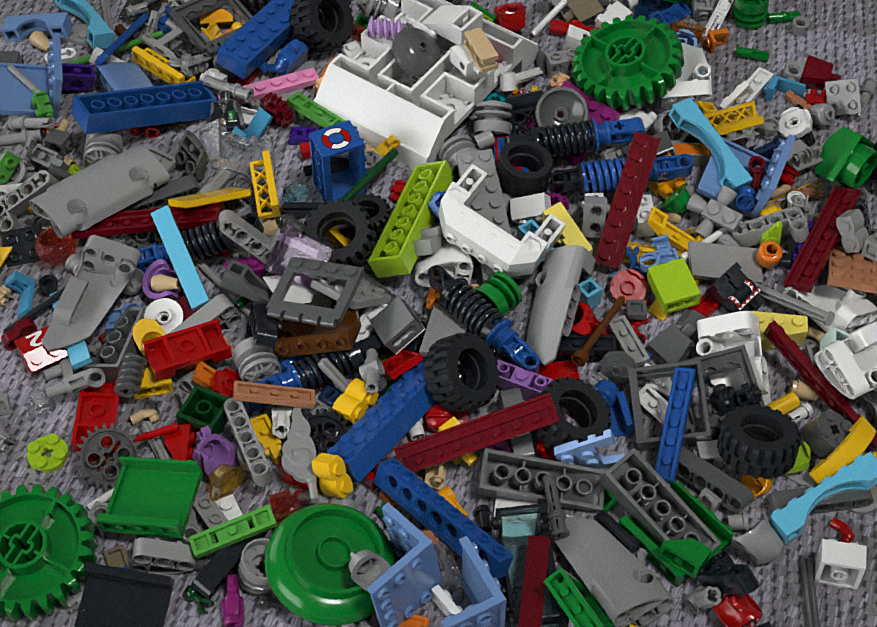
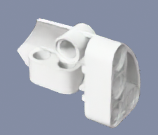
[661,42,713,109]
[413,240,473,287]
[774,283,877,334]
[696,311,771,405]
[815,321,877,400]

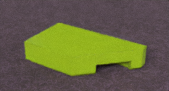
[760,221,783,245]

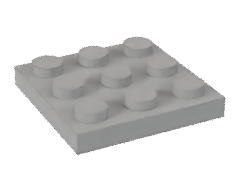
[310,277,391,310]

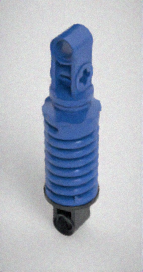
[550,154,693,196]

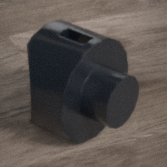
[709,383,738,414]

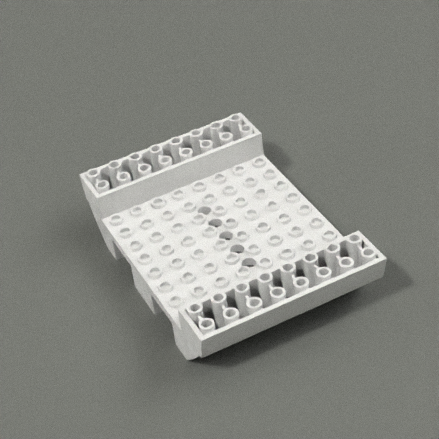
[313,0,539,171]

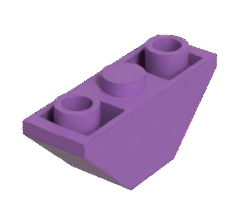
[497,360,553,401]

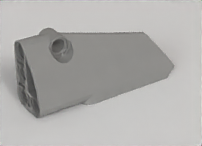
[130,451,201,575]

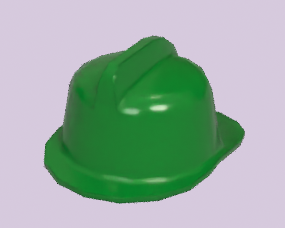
[656,183,691,214]

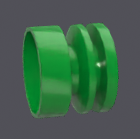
[732,0,769,29]
[476,272,522,317]

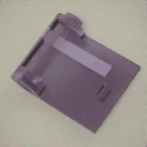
[264,224,334,292]

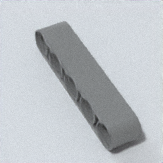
[224,398,272,487]

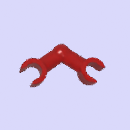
[630,316,650,344]

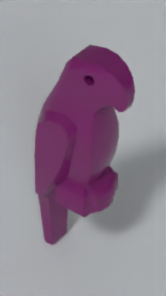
[222,574,245,627]

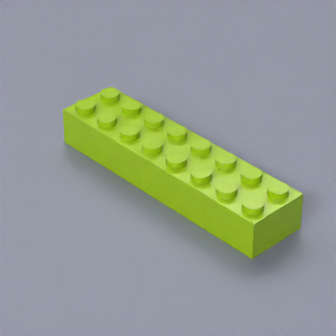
[368,160,455,278]

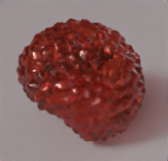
[35,227,76,265]

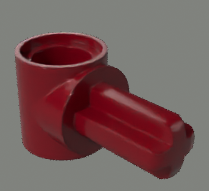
[748,156,766,193]

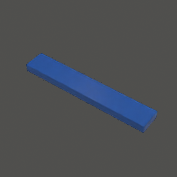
[95,13,149,66]
[655,367,696,484]

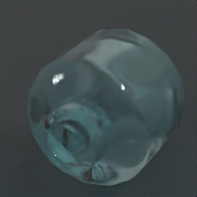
[282,181,310,202]

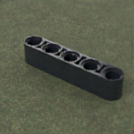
[191,522,270,599]

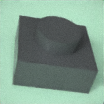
[626,299,647,320]

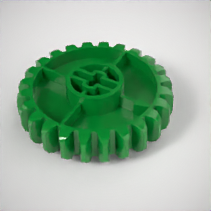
[572,15,684,111]
[0,484,98,621]

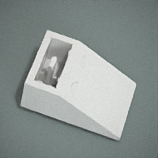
[422,5,483,45]

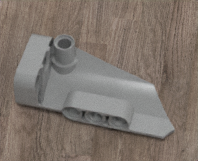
[41,235,141,351]
[526,245,596,365]
[548,517,675,627]

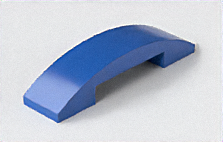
[648,0,693,27]

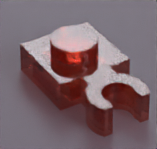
[269,489,308,516]

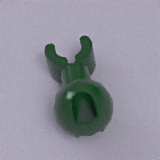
[184,585,215,614]

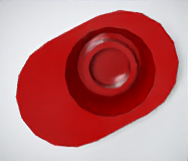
[422,402,468,433]

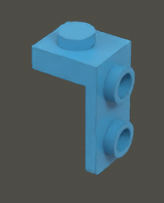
[763,75,806,101]
[232,108,273,146]
[5,271,36,318]

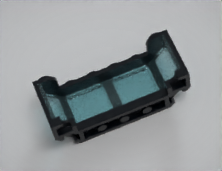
[492,503,569,627]

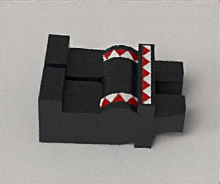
[707,262,765,313]

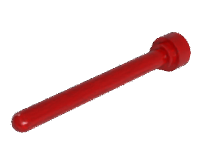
[88,423,180,463]

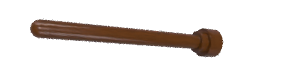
[571,296,625,367]

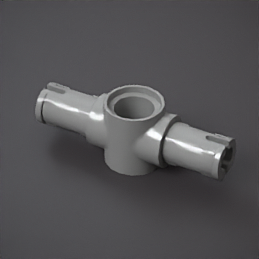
[359,348,385,393]

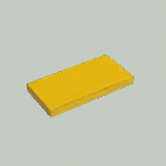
[168,187,251,208]

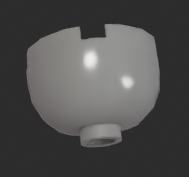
[654,109,689,143]

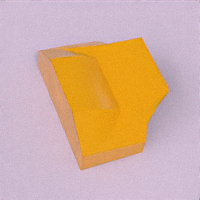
[199,9,234,27]

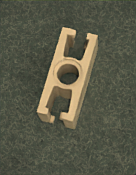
[464,27,499,73]

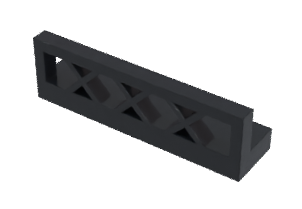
[540,334,617,363]

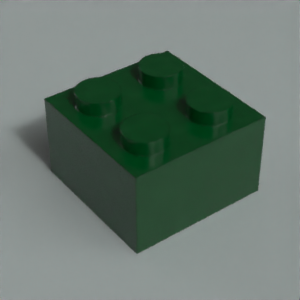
[176,385,230,436]

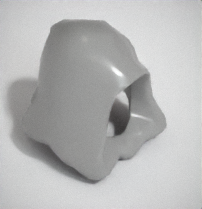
[731,518,785,565]

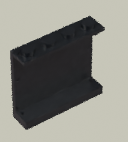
[74,562,175,627]

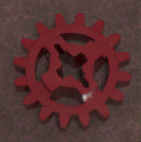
[260,92,294,128]

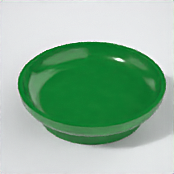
[264,503,396,626]

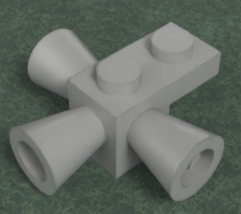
[687,186,744,238]

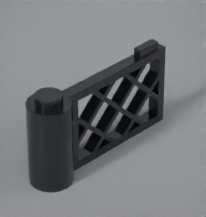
[507,90,552,153]

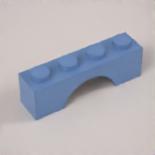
[0,12,73,42]

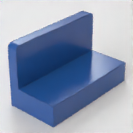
[609,391,635,437]

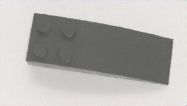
[475,448,606,511]
[599,448,721,552]

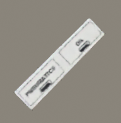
[702,0,734,36]

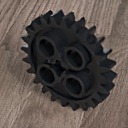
[304,409,352,457]

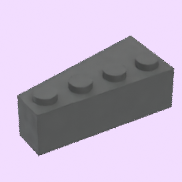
[83,307,146,382]

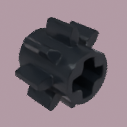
[736,383,762,406]

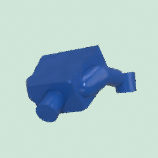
[258,38,309,76]

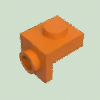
[705,28,729,54]

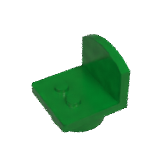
[815,127,877,189]

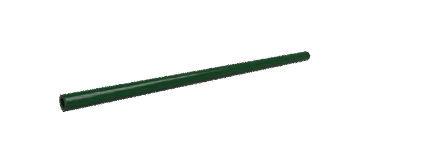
[234,148,399,310]

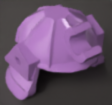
[142,259,183,301]
[192,426,239,480]

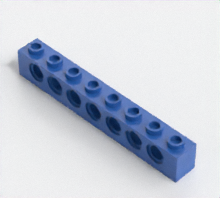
[373,457,514,579]

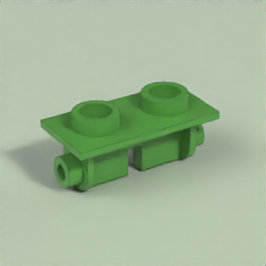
[31,89,55,118]
[0,150,21,185]

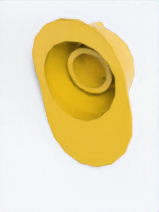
[132,318,166,359]

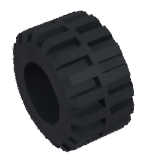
[345,193,391,241]

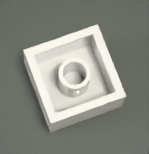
[814,539,867,589]

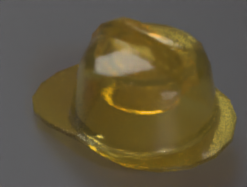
[209,464,245,501]

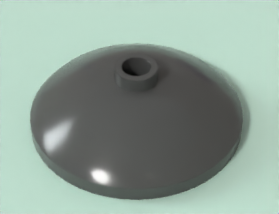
[392,27,441,77]
[535,87,588,128]

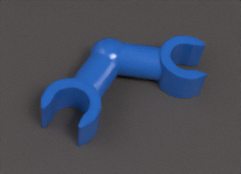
[625,246,647,280]

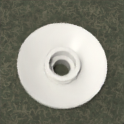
[144,298,183,335]

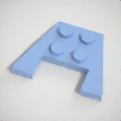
[554,429,625,469]

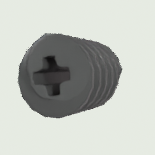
[114,353,148,398]

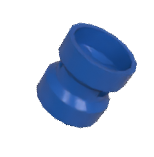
[736,186,755,211]

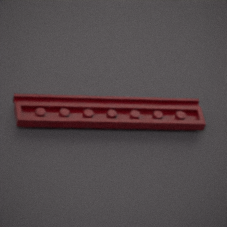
[594,131,661,270]
[784,186,861,293]
[71,202,222,239]
[393,392,560,473]

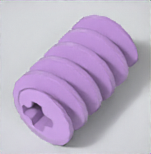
[368,16,405,40]

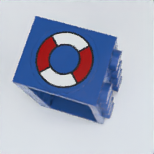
[309,120,368,203]

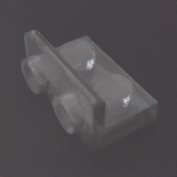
[434,541,464,593]

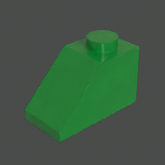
[658,538,712,579]

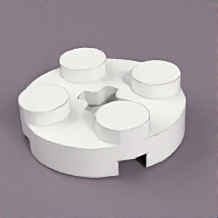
[777,107,813,139]

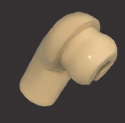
[128,409,159,426]

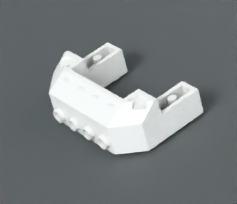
[438,164,566,277]

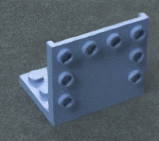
[0,32,63,118]
[695,134,796,219]
[366,503,443,627]
[441,536,506,627]

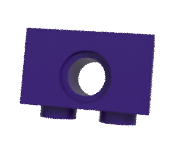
[62,63,95,91]

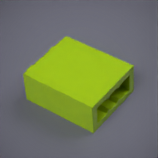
[647,258,701,315]

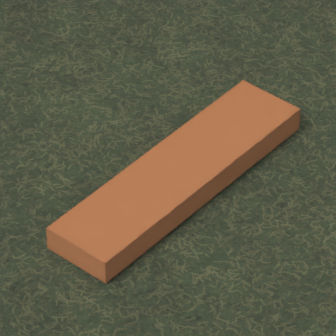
[233,381,315,409]

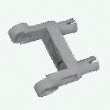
[141,17,210,60]
[43,345,105,399]

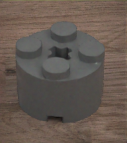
[803,409,852,458]

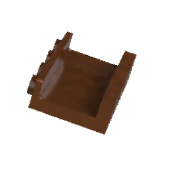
[274,309,362,358]

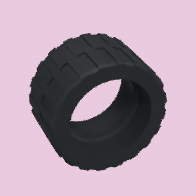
[496,140,554,198]

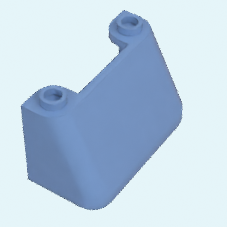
[95,62,153,91]

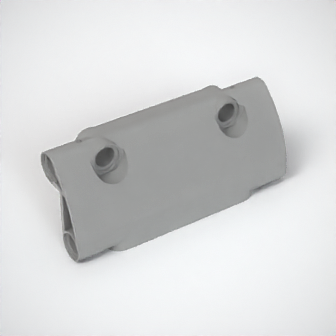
[29,145,170,239]

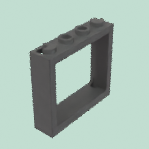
[628,360,715,451]

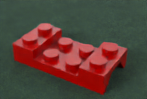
[142,319,232,381]
[71,377,123,452]

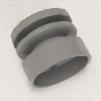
[364,0,400,20]
[474,100,512,135]
[82,131,123,168]
[439,135,478,182]
[232,337,282,384]
[237,538,273,596]

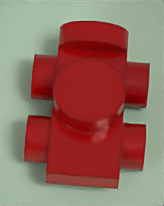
[805,89,827,106]
[390,180,406,203]

